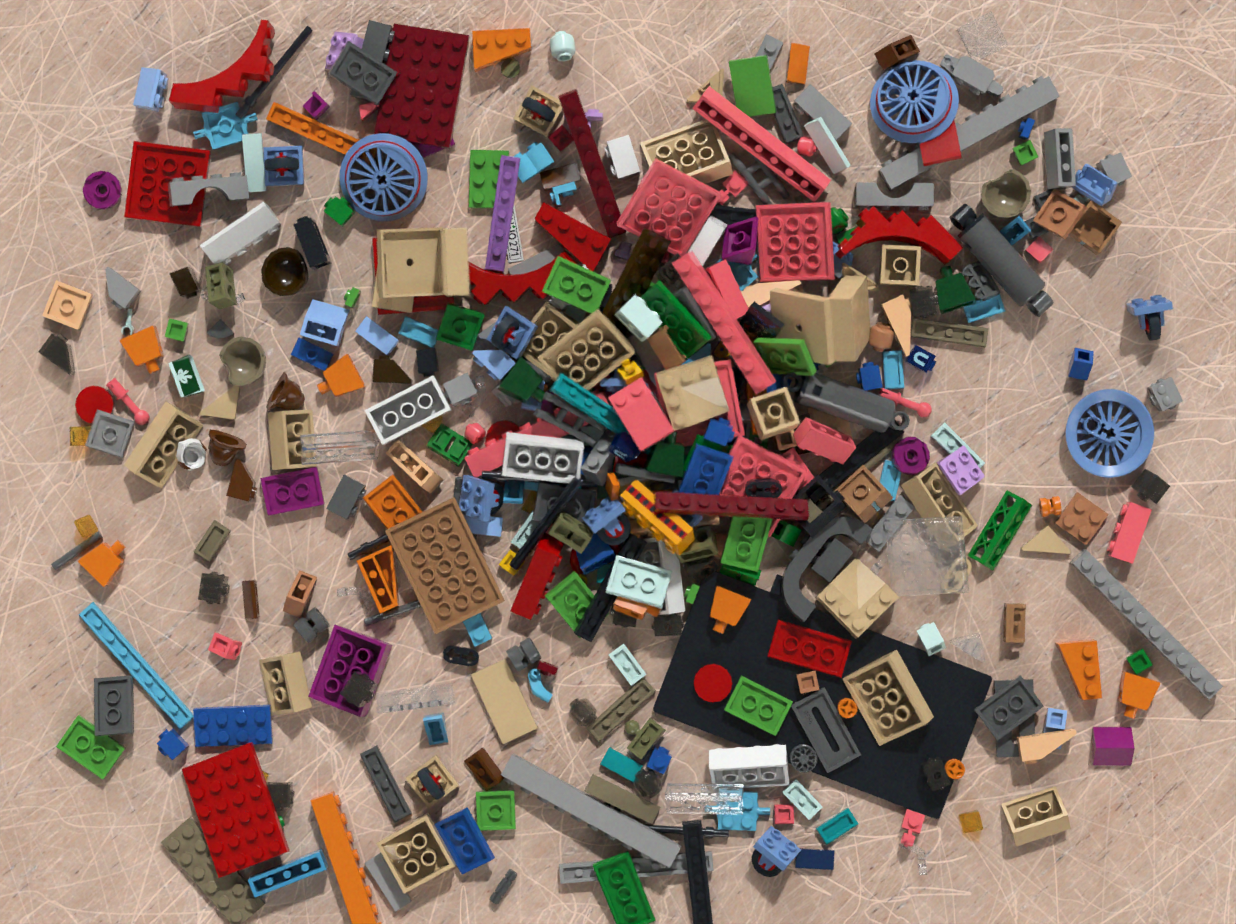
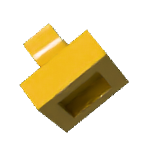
[617,358,644,385]

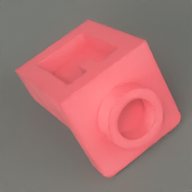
[208,632,242,660]

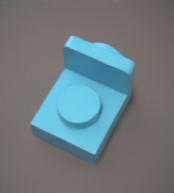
[550,181,577,207]

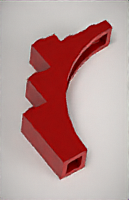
[169,20,275,113]
[835,206,963,265]
[468,252,578,305]

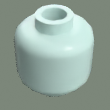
[549,31,576,61]

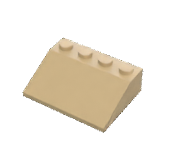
[640,119,733,184]
[537,309,635,390]
[843,650,934,746]

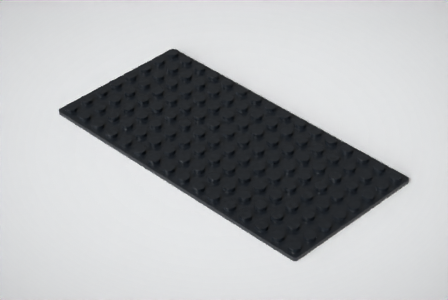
[653,569,992,819]

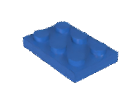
[678,444,733,495]
[434,807,495,874]

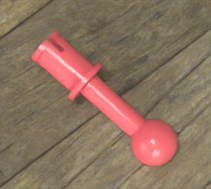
[106,377,150,425]
[879,387,932,417]

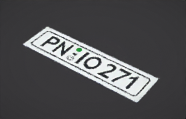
[507,206,524,263]

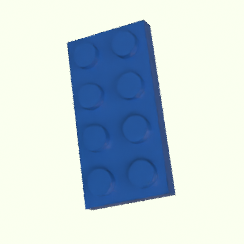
[193,705,273,747]

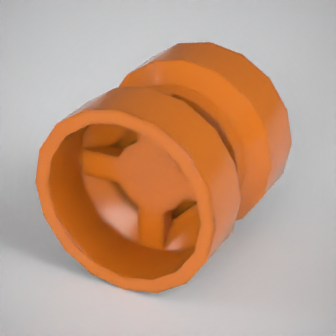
[1039,496,1062,517]

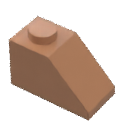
[283,570,317,618]

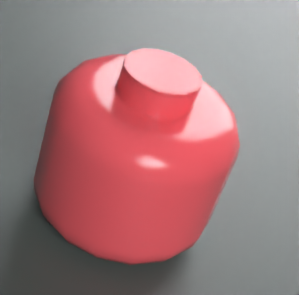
[797,136,818,157]
[464,423,486,444]

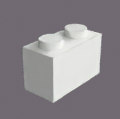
[604,135,640,180]

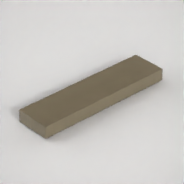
[910,318,989,347]
[586,677,656,742]
[584,774,660,824]

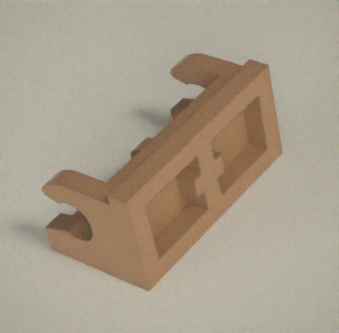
[647,325,686,370]
[1003,603,1026,643]

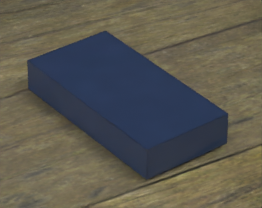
[795,848,835,870]

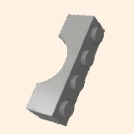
[167,172,249,206]
[855,182,934,211]

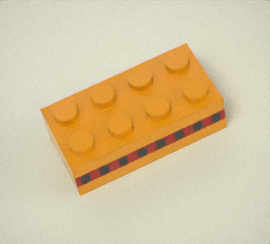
[620,479,695,556]

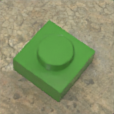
[1012,140,1038,166]
[344,287,361,308]
[165,318,189,342]
[684,583,700,604]

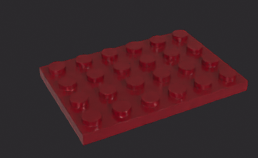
[374,23,470,149]

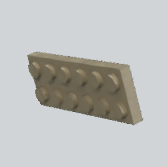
[161,817,265,924]

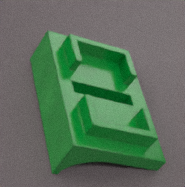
[426,423,473,467]
[719,564,762,586]

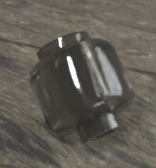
[568,698,597,727]
[633,769,662,798]

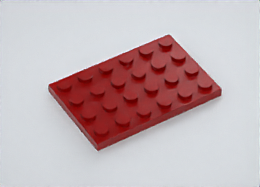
[182,742,290,878]

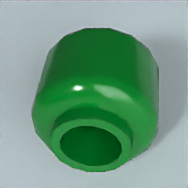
[831,207,849,236]

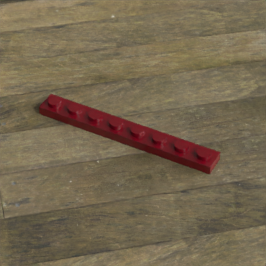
[558,89,627,238]
[654,492,809,520]

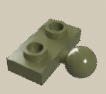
[624,718,666,760]

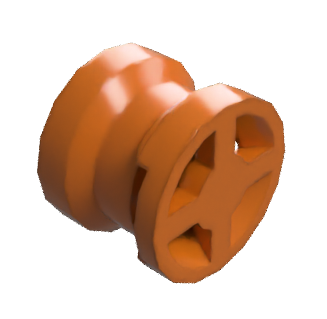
[837,698,857,718]
[945,759,965,779]

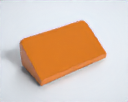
[786,43,810,85]

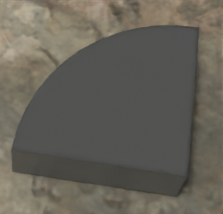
[207,319,234,338]

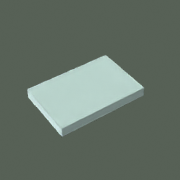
[606,555,672,609]

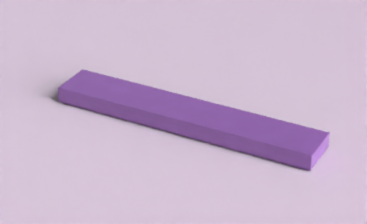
[485,155,521,272]

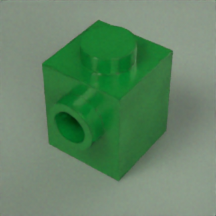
[324,196,355,227]
[771,519,802,547]

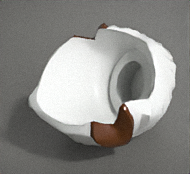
[176,438,207,471]

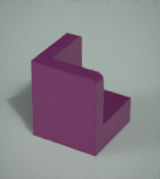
[303,91,330,120]

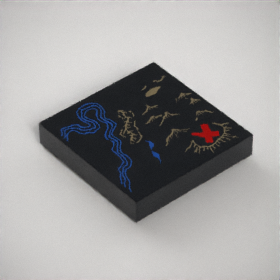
[739,301,785,340]

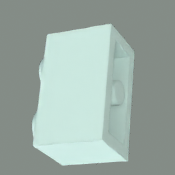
[615,295,662,342]

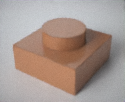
[796,670,819,694]

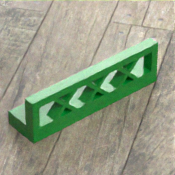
[967,490,1033,571]

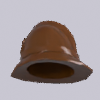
[266,372,305,410]
[208,429,247,466]

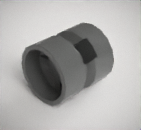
[294,607,330,643]
[506,637,541,672]

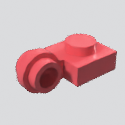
[717,170,748,205]
[901,809,925,847]

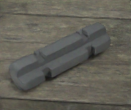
[490,869,517,904]

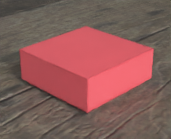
[774,804,794,824]

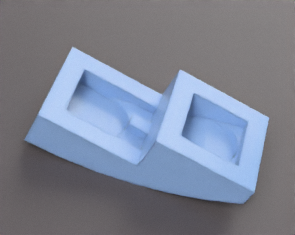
[355,316,399,356]
[464,515,503,537]
[1043,708,1067,749]

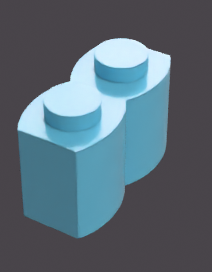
[513,142,555,183]

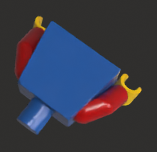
[570,532,621,584]

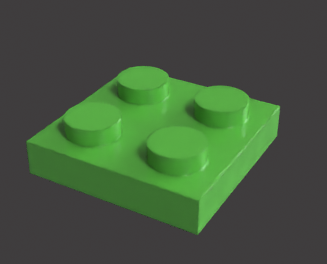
[476,790,516,831]

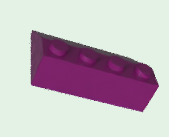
[308,624,393,717]

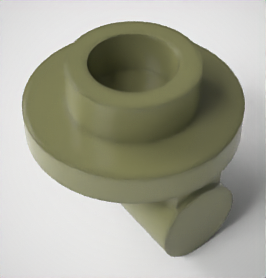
[501,58,520,78]

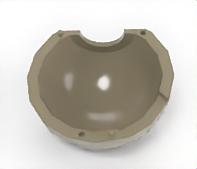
[981,169,1031,218]
[219,336,266,386]

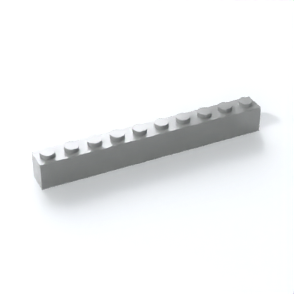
[879,76,1060,191]
[1070,549,1223,700]
[501,753,681,869]

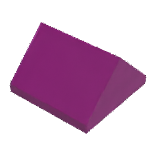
[722,217,758,265]
[1092,727,1135,766]

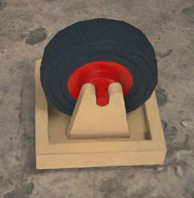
[513,85,562,138]
[405,755,459,809]

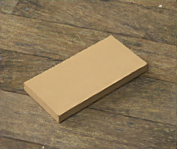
[471,658,538,744]

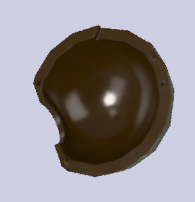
[261,247,309,296]

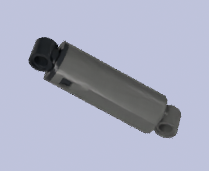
[949,204,1054,317]
[780,372,910,433]

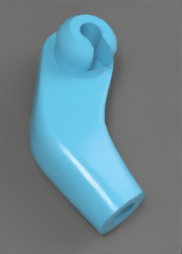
[528,668,553,703]

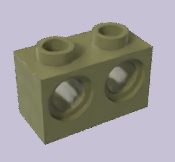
[205,262,237,309]
[549,511,594,554]
[675,526,718,563]

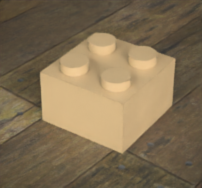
[878,245,921,287]
[747,387,800,440]

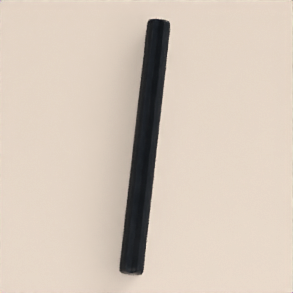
[509,477,582,570]

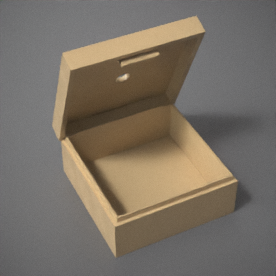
[377,227,469,298]
[770,276,870,365]

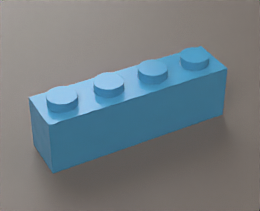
[248,849,329,897]

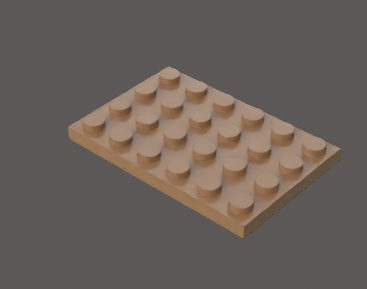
[385,497,505,634]

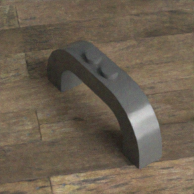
[781,517,873,622]

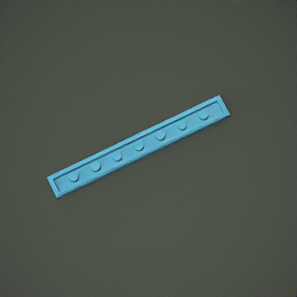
[79,602,194,729]

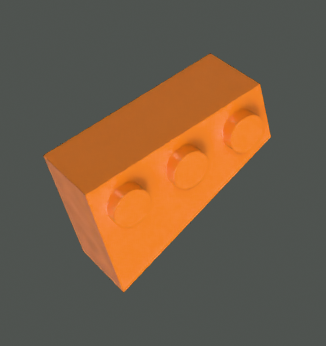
[472,28,532,72]
[357,545,400,613]
[1055,639,1102,700]

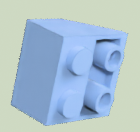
[133,67,169,112]
[300,299,350,347]
[472,350,516,381]

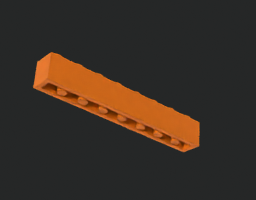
[310,791,383,924]

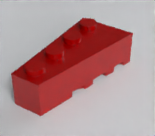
[534,202,611,272]
[510,533,564,620]

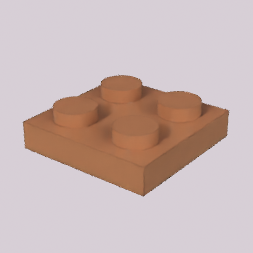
[1033,189,1087,240]
[1055,492,1109,546]

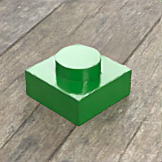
[1126,648,1153,675]

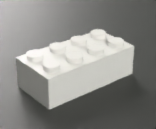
[365,375,452,445]
[502,432,584,483]

